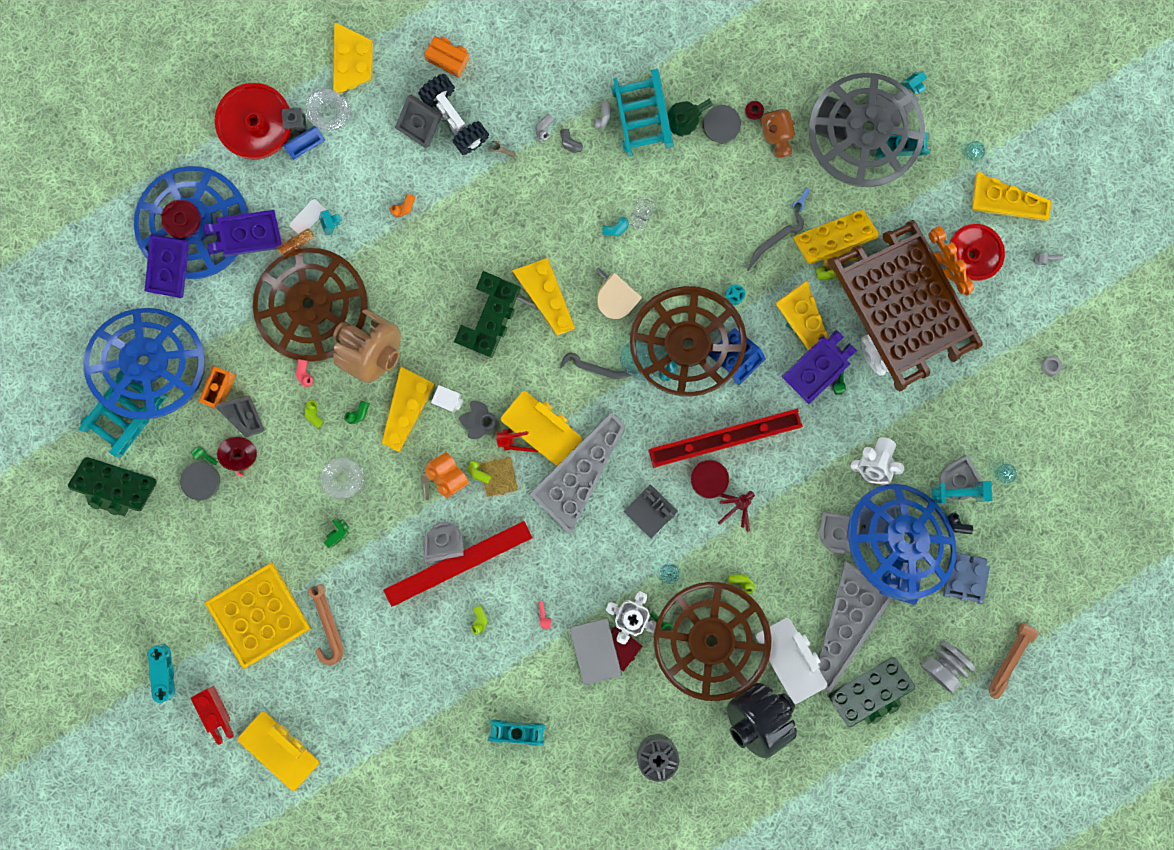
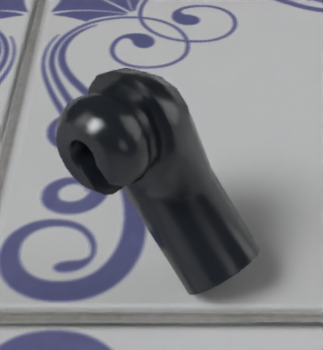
[947,513,973,534]

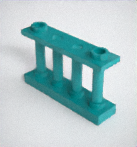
[611,68,674,157]
[78,370,168,458]
[931,481,993,503]

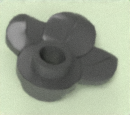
[459,401,497,439]

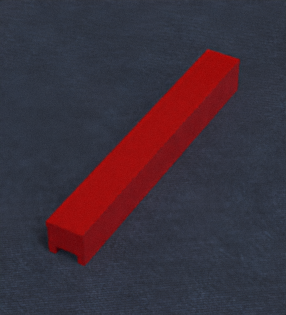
[648,408,803,468]
[383,521,533,607]

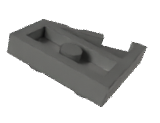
[216,396,265,437]

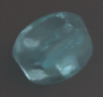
[965,141,985,161]
[995,464,1017,483]
[660,564,679,584]

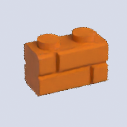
[424,36,470,78]
[198,366,236,409]

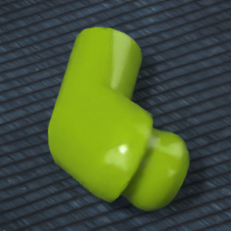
[815,267,844,280]
[305,400,324,429]
[467,460,491,484]
[728,574,755,594]
[471,605,488,635]

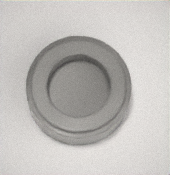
[1041,356,1062,376]

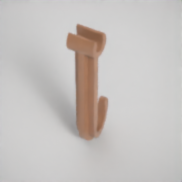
[308,583,344,665]
[989,623,1039,699]

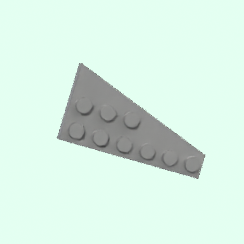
[529,412,625,535]
[818,561,892,692]

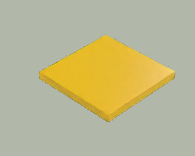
[204,562,312,670]

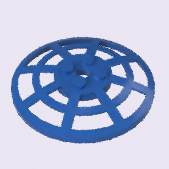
[134,166,248,279]
[83,308,205,420]
[848,484,957,600]

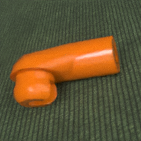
[390,194,416,217]

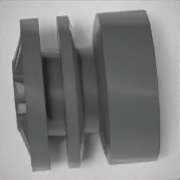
[636,734,679,782]

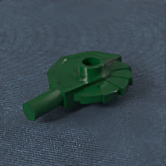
[667,98,713,137]

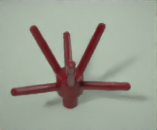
[718,491,755,532]

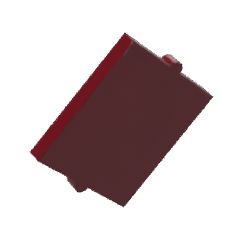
[611,626,643,672]

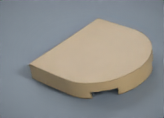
[596,272,642,319]

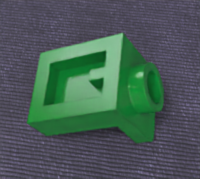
[323,518,350,548]

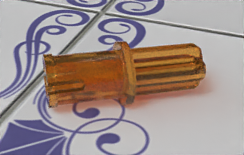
[277,228,314,257]

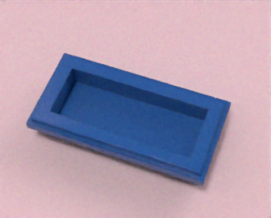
[283,125,325,160]

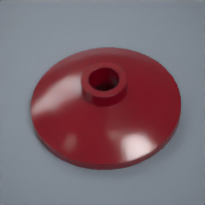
[217,437,257,471]

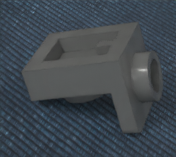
[282,108,307,133]

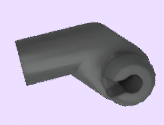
[560,129,583,153]

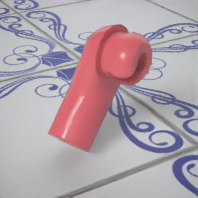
[295,359,313,387]

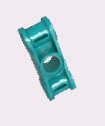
[875,133,930,159]
[147,644,175,703]
[488,719,546,746]

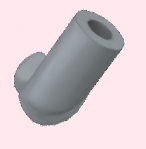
[595,101,611,130]

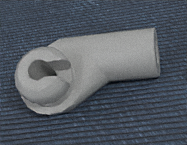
[536,114,555,142]

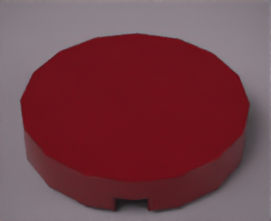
[161,200,201,239]
[691,460,729,499]

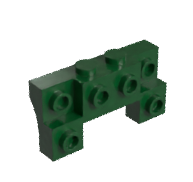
[454,271,521,358]

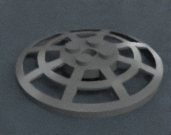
[808,73,925,187]

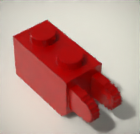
[190,686,234,745]

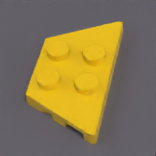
[333,23,373,97]

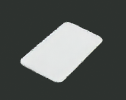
[290,199,326,236]

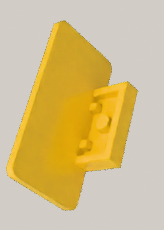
[794,210,879,270]
[501,391,582,466]
[238,711,319,791]

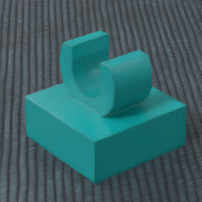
[900,71,927,94]
[319,210,342,236]

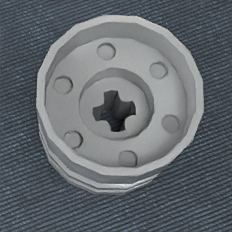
[921,641,976,694]

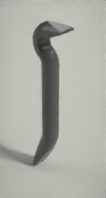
[747,211,804,271]
[560,353,638,379]

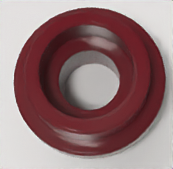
[745,101,764,120]

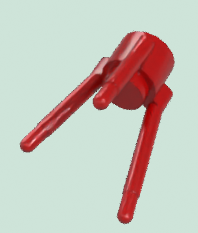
[496,429,539,453]

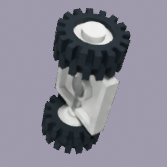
[418,74,489,155]

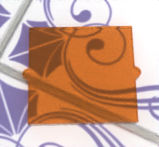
[480,457,518,497]

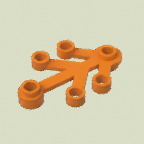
[928,226,974,296]

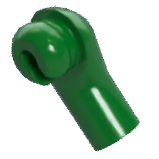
[344,401,370,424]

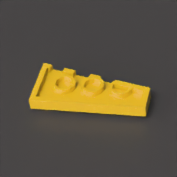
[971,171,1052,221]
[512,258,575,336]
[775,280,829,350]
[382,367,435,452]

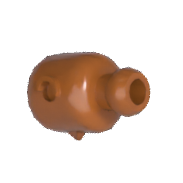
[761,109,795,158]

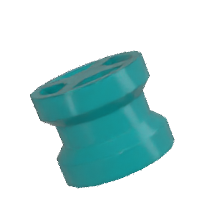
[725,284,746,305]

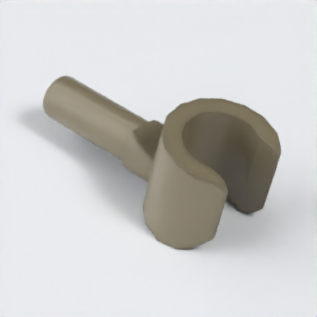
[488,141,516,158]
[421,472,432,499]

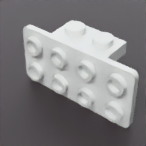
[756,618,827,704]

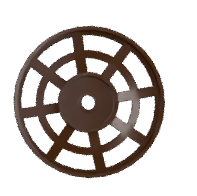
[253,248,368,362]
[630,286,746,397]
[654,582,772,701]

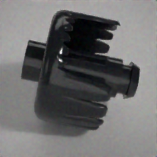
[727,683,797,758]

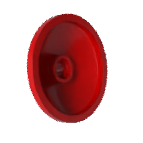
[949,224,1005,281]

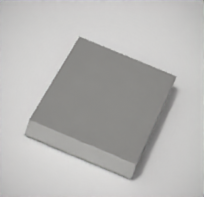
[570,618,622,685]

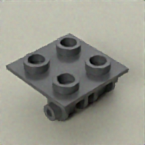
[624,484,678,539]

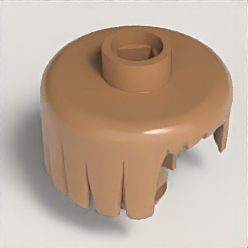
[333,310,401,383]

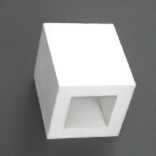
[431,385,463,413]

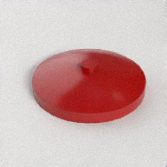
[215,83,292,160]

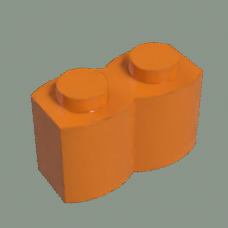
[424,452,469,499]

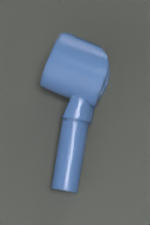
[792,188,810,212]

